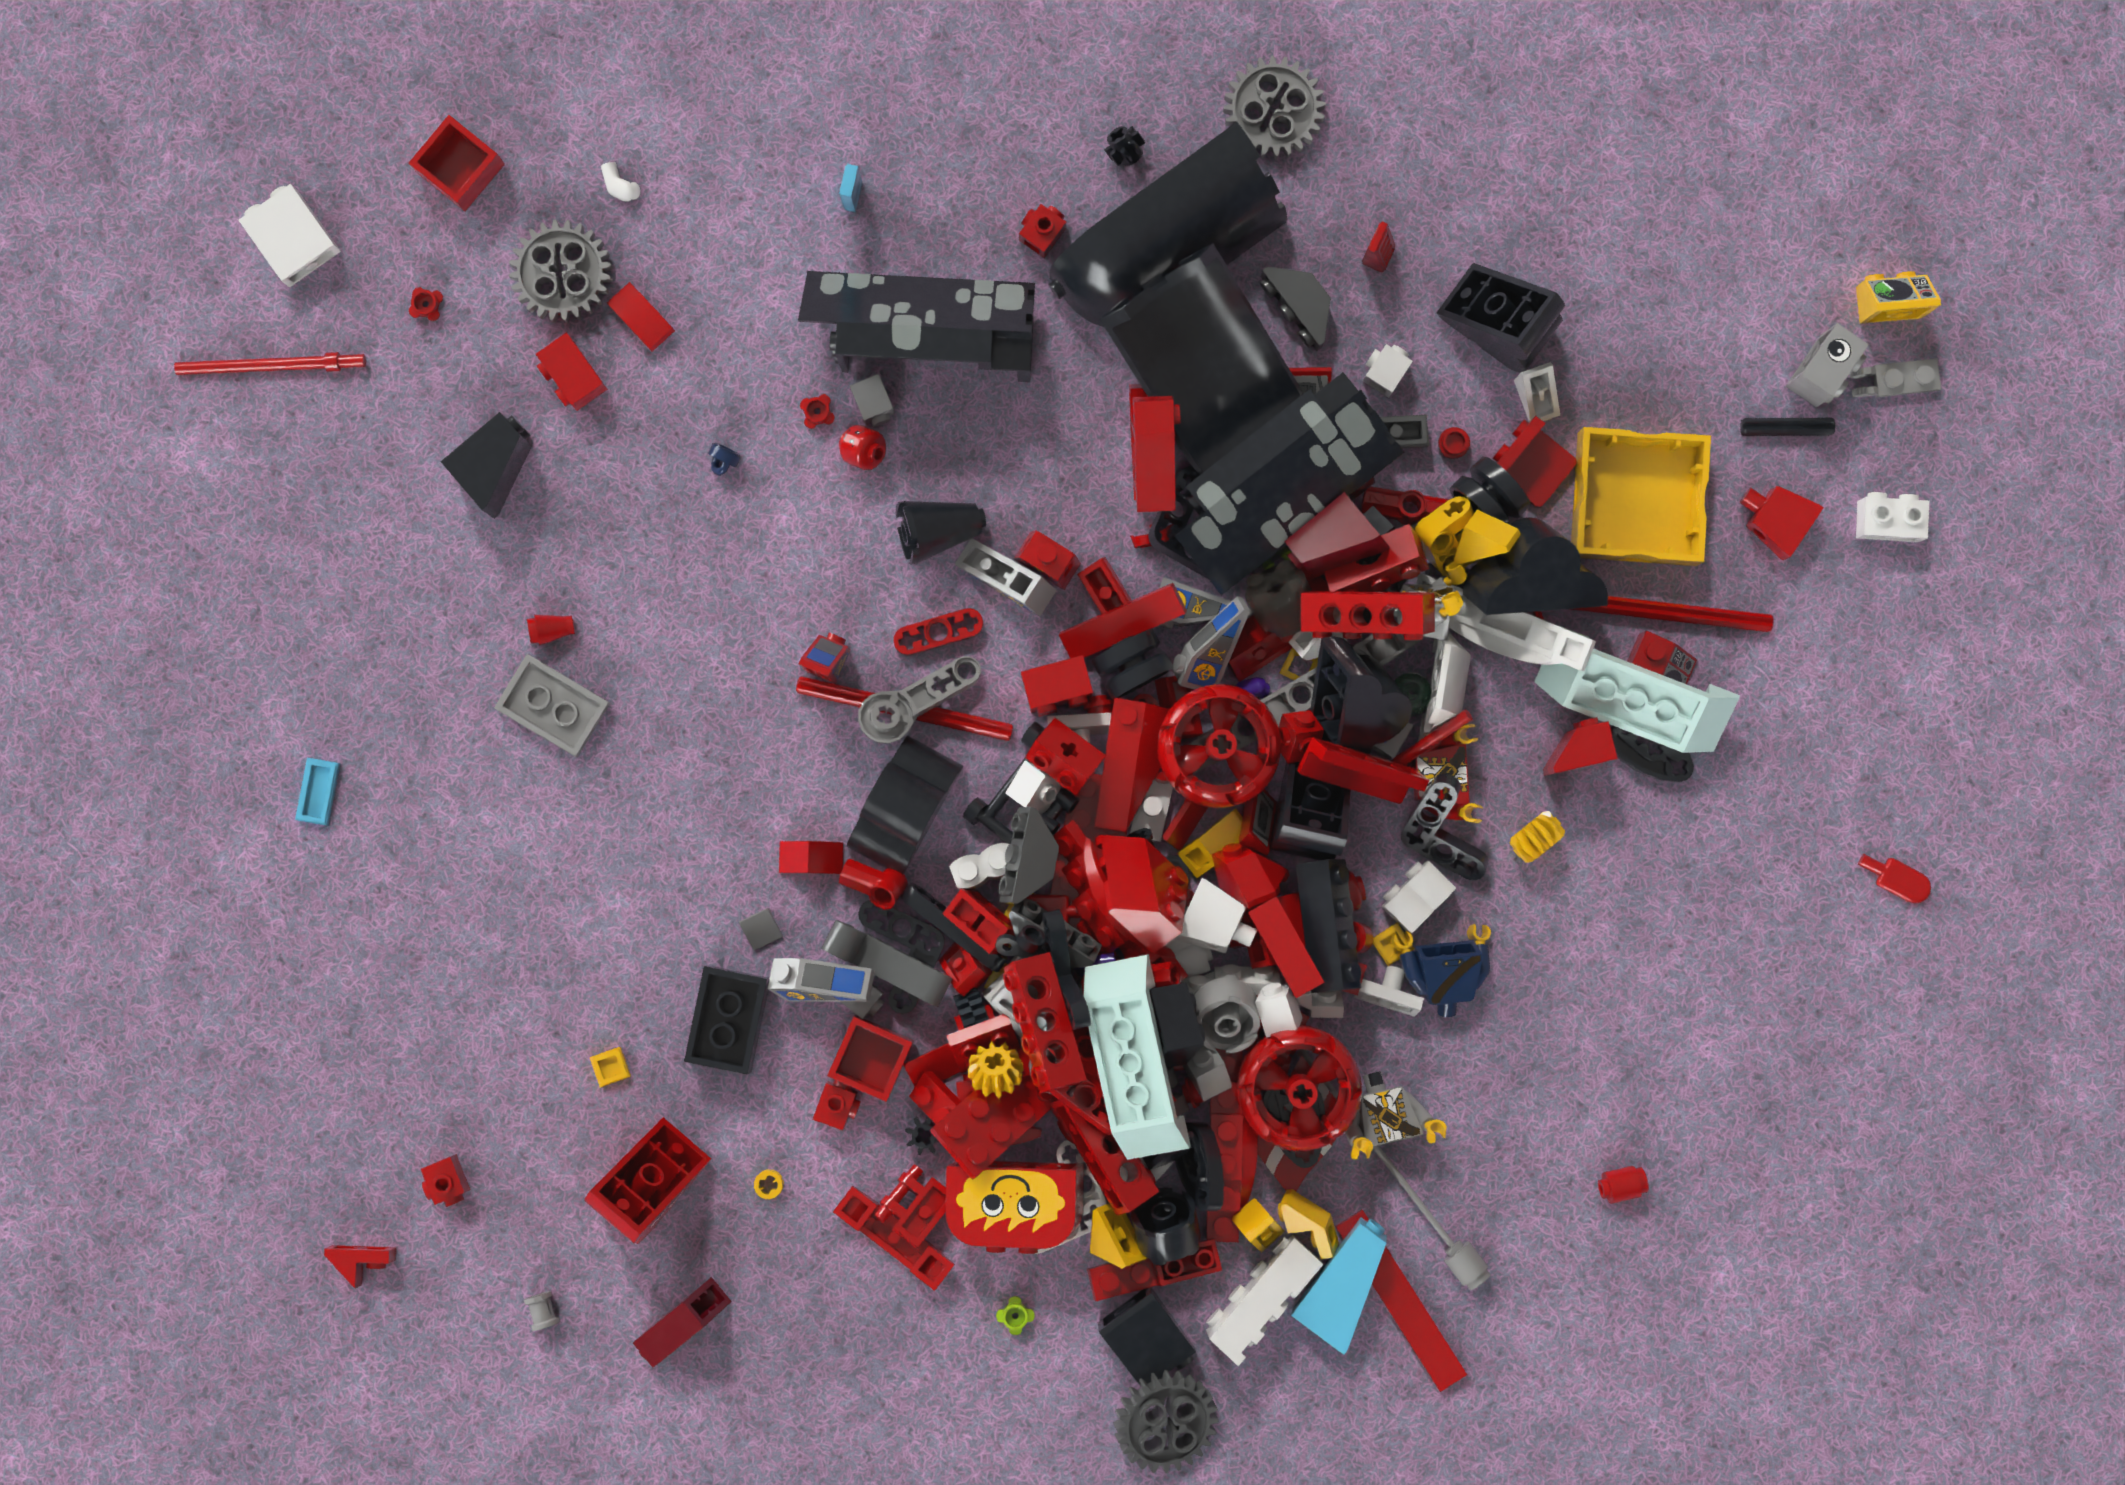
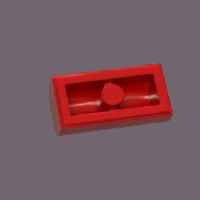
[1077,557,1132,614]

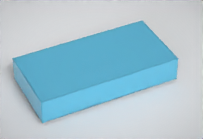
[839,164,862,212]
[295,757,341,826]

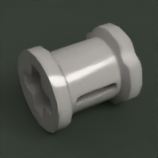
[524,1291,560,1331]

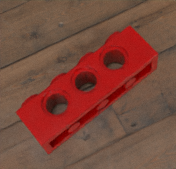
[1301,591,1435,640]
[1003,952,1087,1094]
[1050,1081,1159,1215]

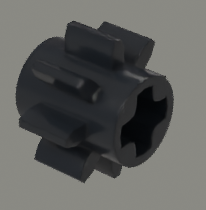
[1104,126,1146,166]
[905,1116,939,1155]

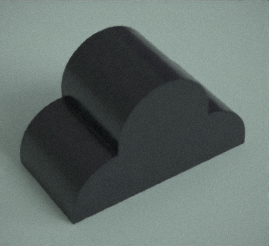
[1436,263,1565,373]
[1463,517,1608,615]
[1310,636,1412,754]
[846,735,963,874]
[1270,761,1351,861]

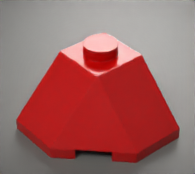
[1212,843,1290,908]

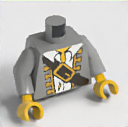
[1394,561,1467,640]
[1345,1071,1447,1159]

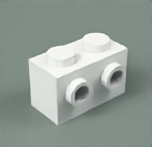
[1856,492,1929,542]

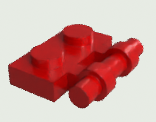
[874,1164,946,1249]

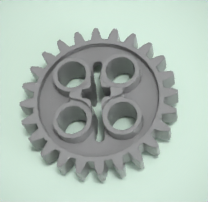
[1223,56,1326,160]
[509,219,613,323]

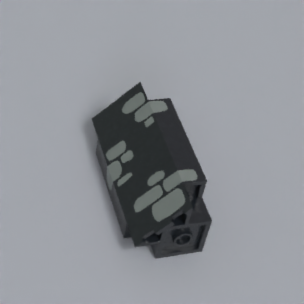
[798,271,1035,382]
[1175,372,1405,596]

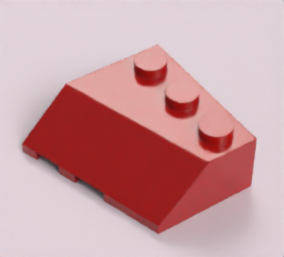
[1095,835,1189,954]

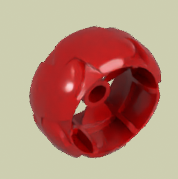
[1157,684,1281,808]
[1237,1025,1362,1151]

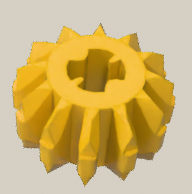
[1509,811,1565,863]
[968,1041,1023,1098]

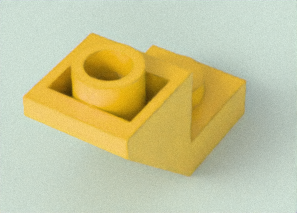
[1177,808,1243,878]
[1278,1189,1339,1259]

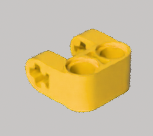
[1415,496,1476,577]

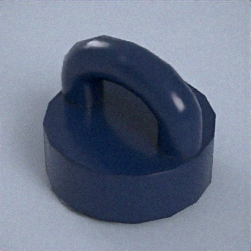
[708,442,741,476]

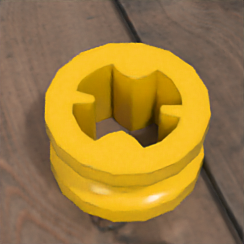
[754,1169,784,1199]

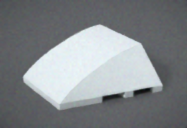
[1418,631,1471,741]

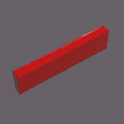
[1059,583,1187,658]

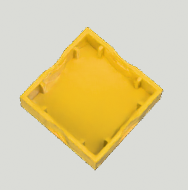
[1571,427,1711,566]

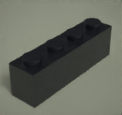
[1296,859,1361,993]

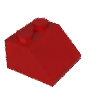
[1543,717,1618,776]

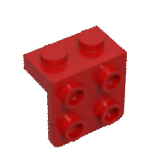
[1492,416,1577,508]

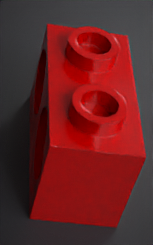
[943,889,1016,954]

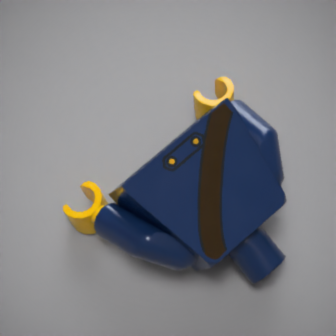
[1391,924,1491,1017]

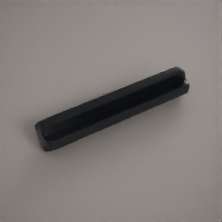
[1740,417,1835,436]

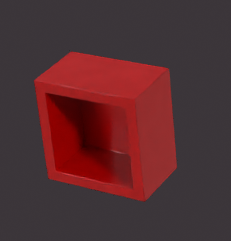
[408,115,505,212]
[1021,655,1093,717]
[827,1015,914,1102]

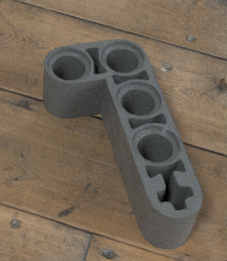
[821,920,953,1007]

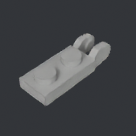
[1850,358,1941,398]

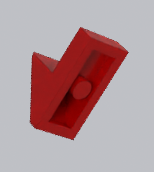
[938,942,992,997]
[324,1245,396,1289]

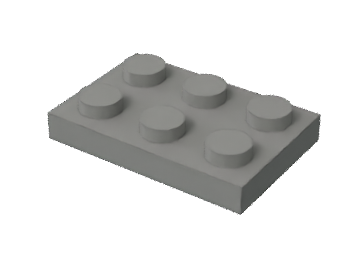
[494,654,610,757]

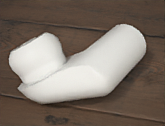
[601,162,640,202]

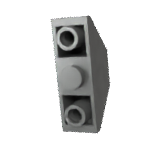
[1260,266,1331,351]
[999,807,1059,904]
[1009,898,1102,969]

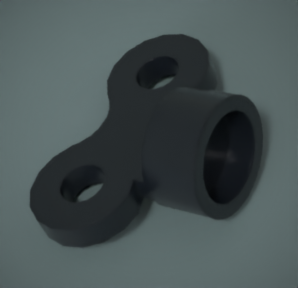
[995,925,1047,959]

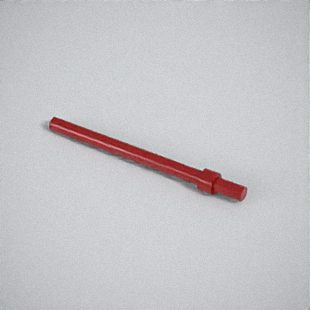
[174,352,366,375]

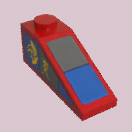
[798,633,851,684]

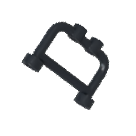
[963,722,1080,844]

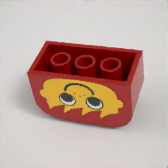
[946,1161,1084,1254]

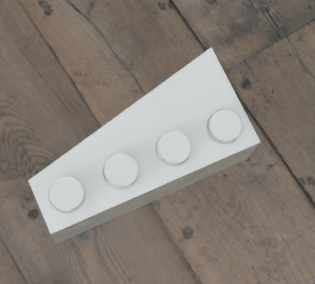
[1206,1235,1323,1366]

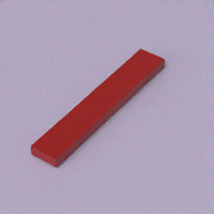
[1335,1209,1467,1392]

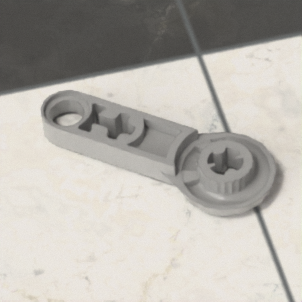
[858,656,981,744]

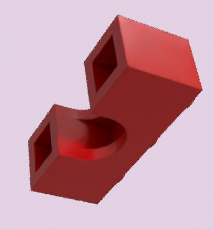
[1324,524,1429,592]

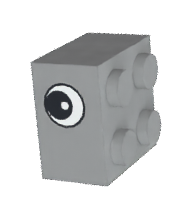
[1785,323,1869,408]

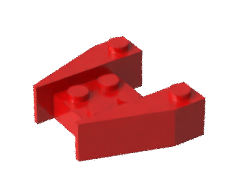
[1129,384,1180,512]

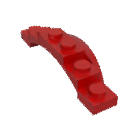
[1053,820,1189,981]
[1206,1048,1258,1243]

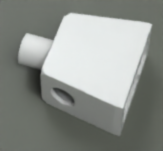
[1175,878,1257,953]

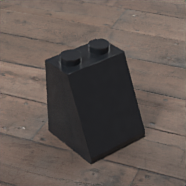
[440,412,532,519]
[1098,1287,1196,1385]

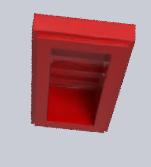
[1362,221,1395,273]

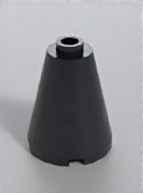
[896,501,986,565]

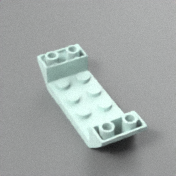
[1534,626,1740,753]
[1084,954,1191,1160]

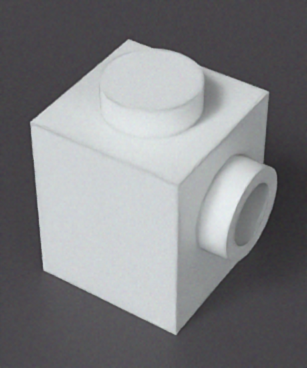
[1363,344,1413,398]
[1006,761,1062,815]
[1255,983,1303,1038]

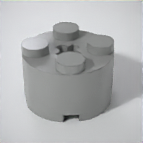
[1194,974,1260,1053]

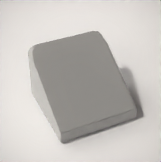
[739,908,783,951]

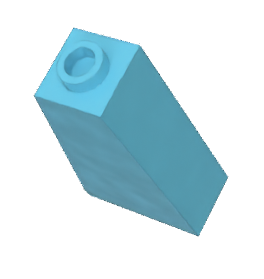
[1291,1217,1387,1355]

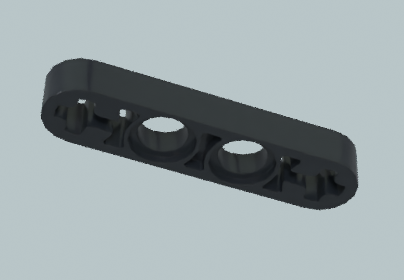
[901,883,1008,972]

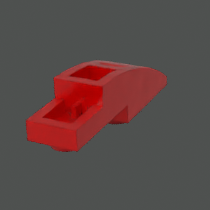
[1087,1238,1222,1301]

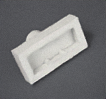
[1047,713,1111,743]
[1130,780,1173,842]
[1354,966,1424,1017]

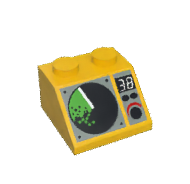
[1856,271,1941,324]

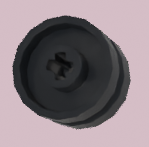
[1449,456,1531,525]
[1092,628,1174,701]

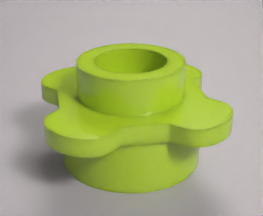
[996,1296,1035,1335]

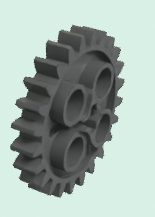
[1113,1370,1219,1473]

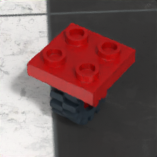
[946,987,1020,1073]

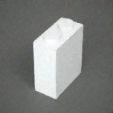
[239,184,341,288]

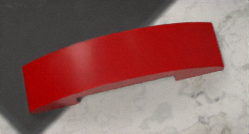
[833,1186,955,1291]

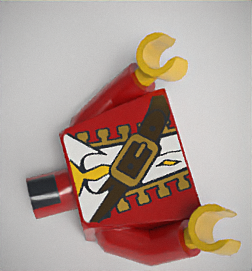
[1409,724,1483,824]

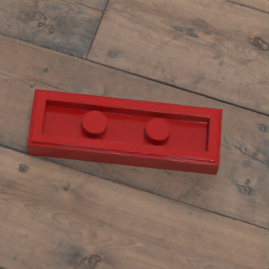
[1248,896,1325,998]

